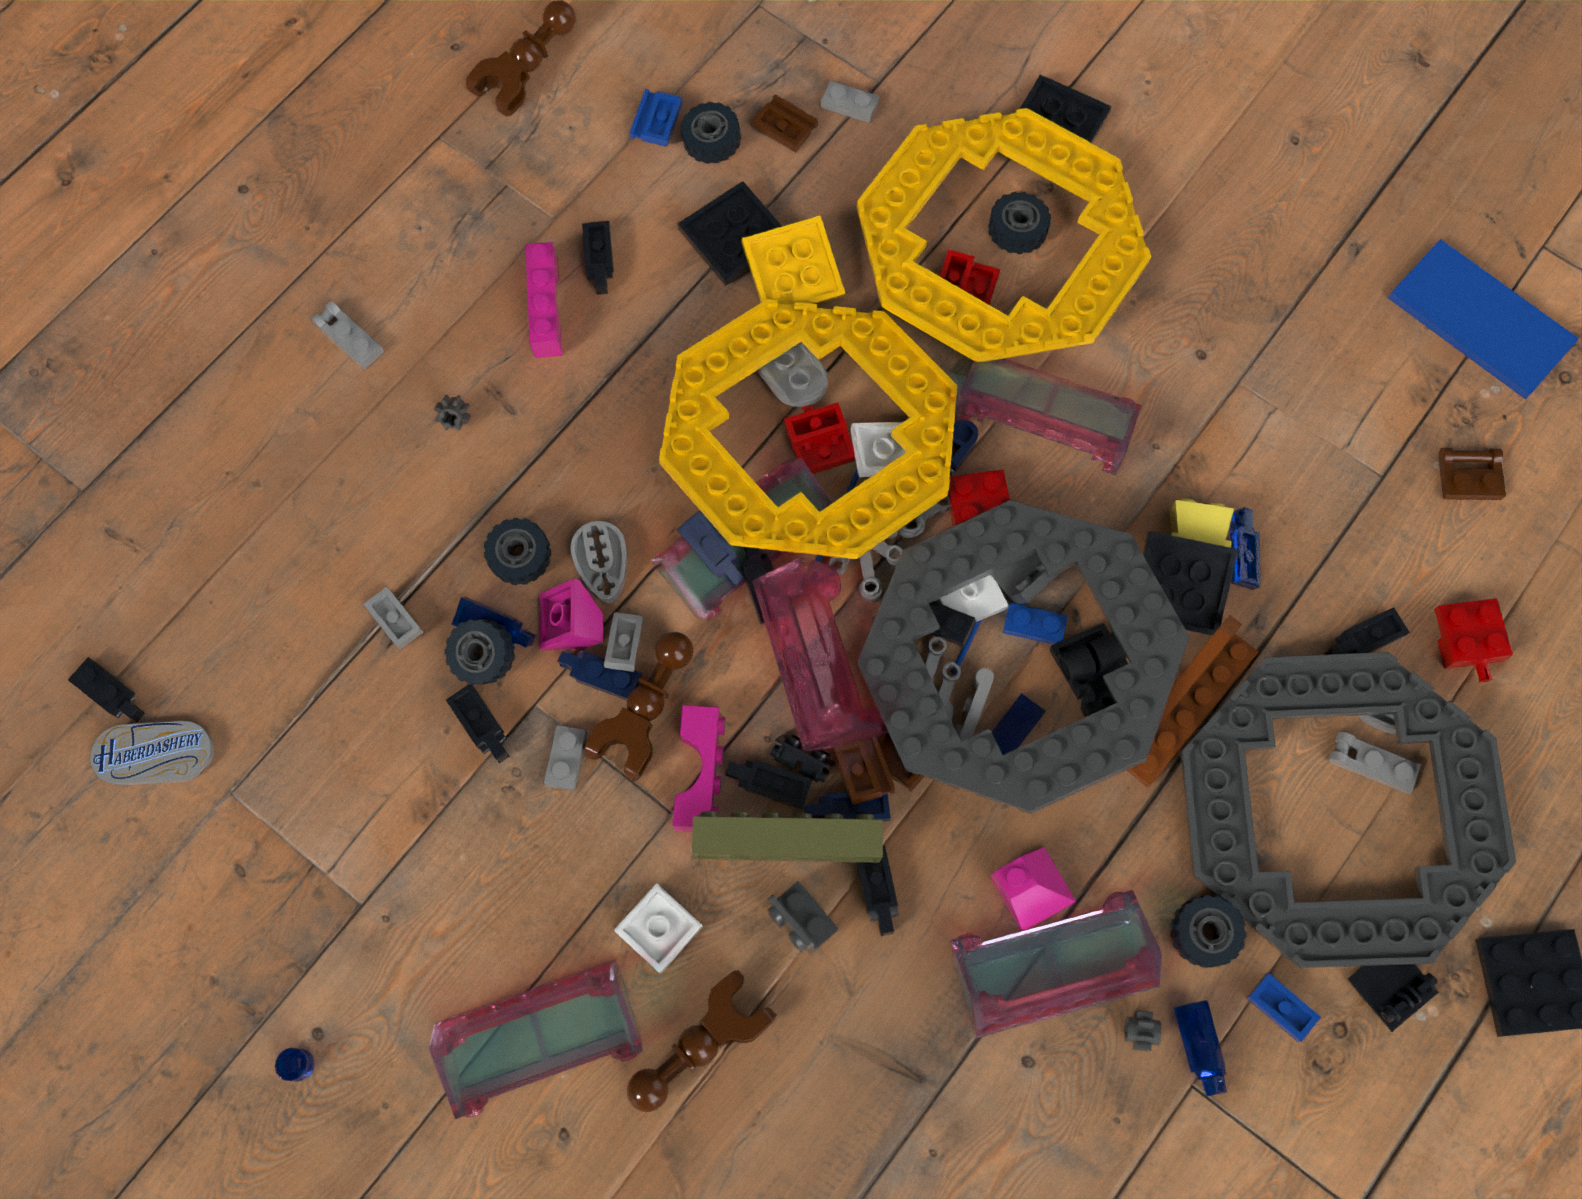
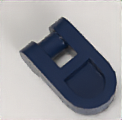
[950,420,978,472]

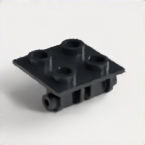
[1347,964,1439,1032]

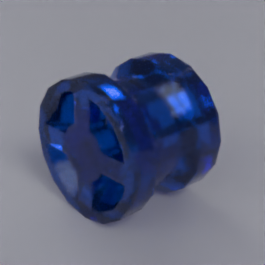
[275,1048,315,1082]

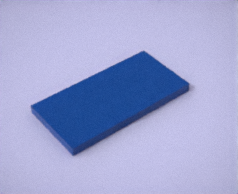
[1388,239,1579,400]

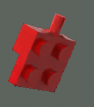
[934,249,1000,305]
[784,398,856,477]
[948,469,1010,527]
[1434,598,1513,683]

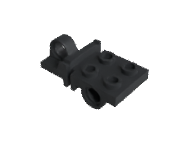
[1050,623,1128,717]

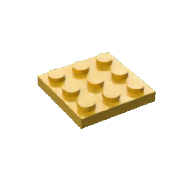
[741,215,846,305]

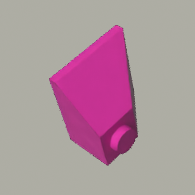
[539,578,604,650]
[990,847,1076,932]

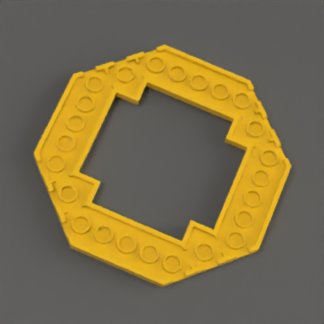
[857,108,1151,363]
[659,299,957,559]

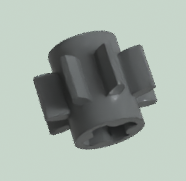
[434,395,471,431]
[1124,1010,1162,1052]

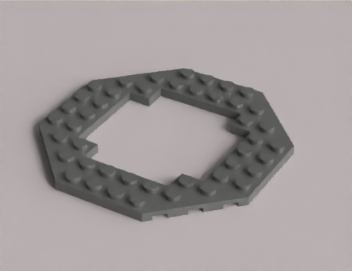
[857,500,1189,814]
[1180,652,1516,968]

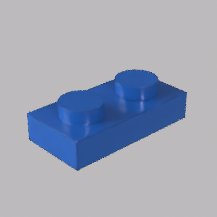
[1003,602,1068,645]
[1247,973,1321,1042]

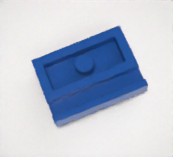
[630,89,683,147]

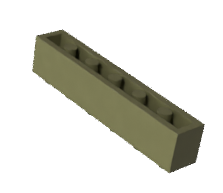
[692,812,883,863]

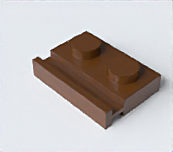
[753,94,818,153]
[833,735,895,805]

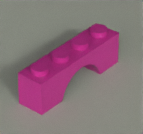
[525,242,563,358]
[673,705,725,832]

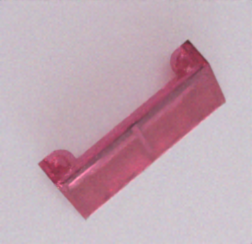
[752,557,888,751]

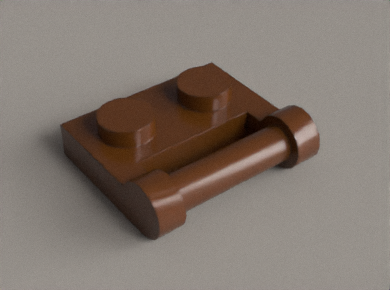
[1439,448,1506,500]

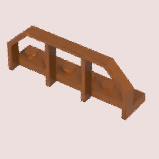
[1126,615,1258,788]

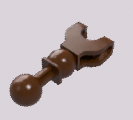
[466,0,576,116]
[584,632,693,781]
[627,970,776,1112]

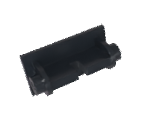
[770,733,836,783]

